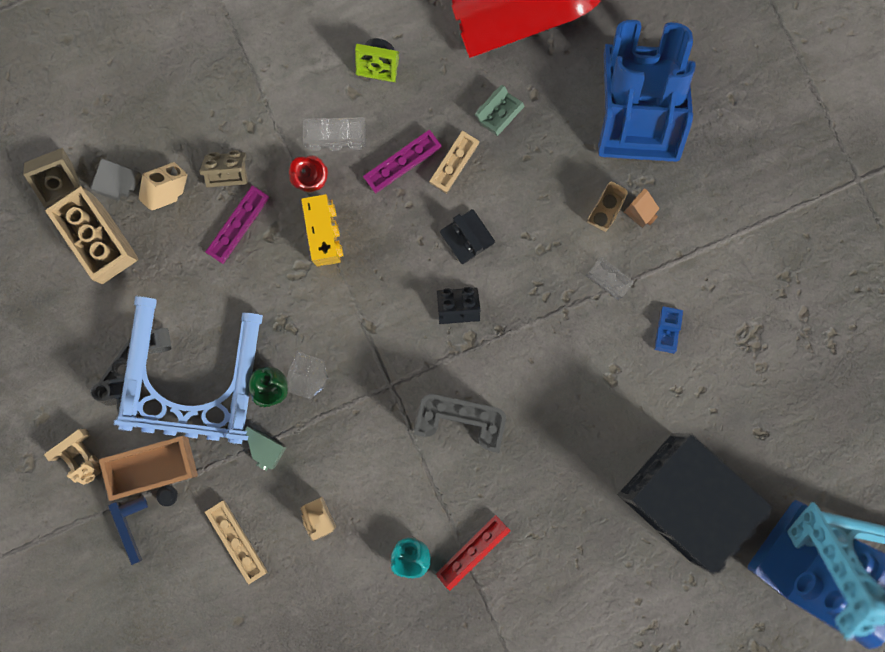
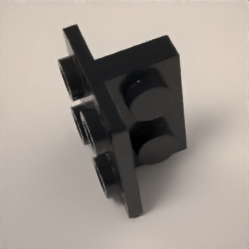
[440,209,495,265]
[437,287,481,324]

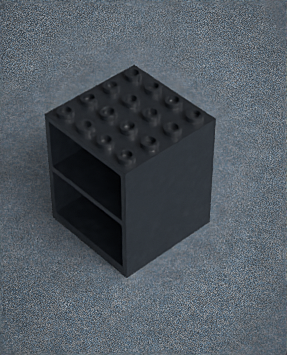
[617,433,773,575]

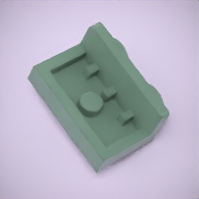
[475,85,525,136]

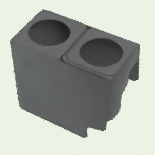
[90,159,142,201]

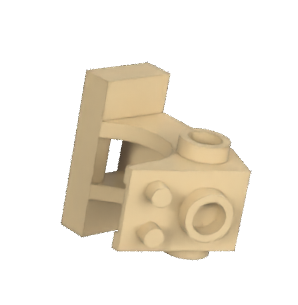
[44,429,101,485]

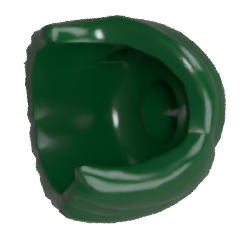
[249,367,288,407]

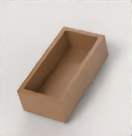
[99,436,198,501]

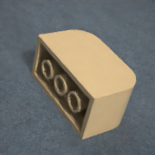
[45,187,138,284]

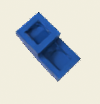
[654,306,683,354]

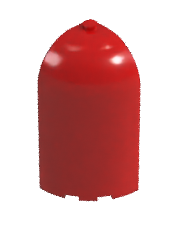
[451,0,601,58]

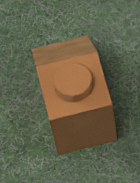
[624,188,659,228]

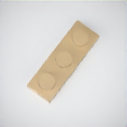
[429,131,480,194]

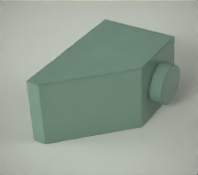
[245,426,286,471]

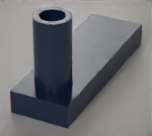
[108,496,148,565]

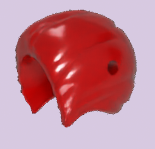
[289,155,328,192]

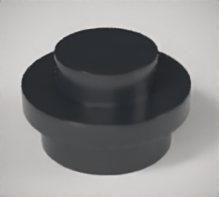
[156,485,178,507]

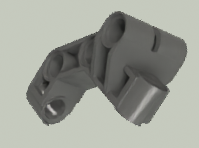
[91,328,172,418]

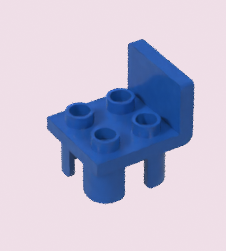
[598,20,696,162]
[748,500,885,649]

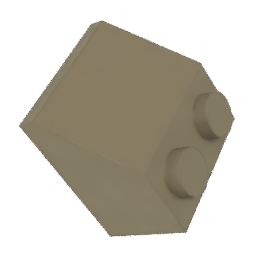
[23,148,81,207]

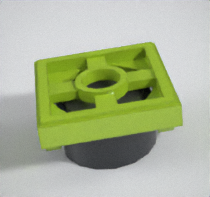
[355,38,399,82]

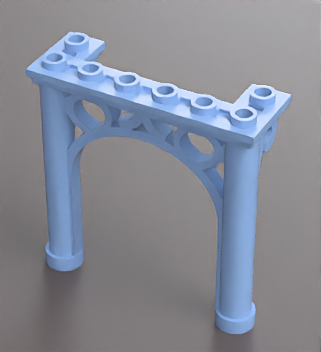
[114,296,263,444]

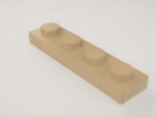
[205,500,268,585]

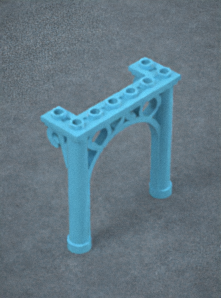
[787,502,885,639]

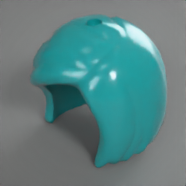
[391,537,431,579]

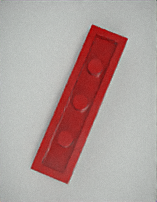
[436,515,511,591]

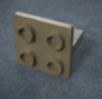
[199,150,248,188]

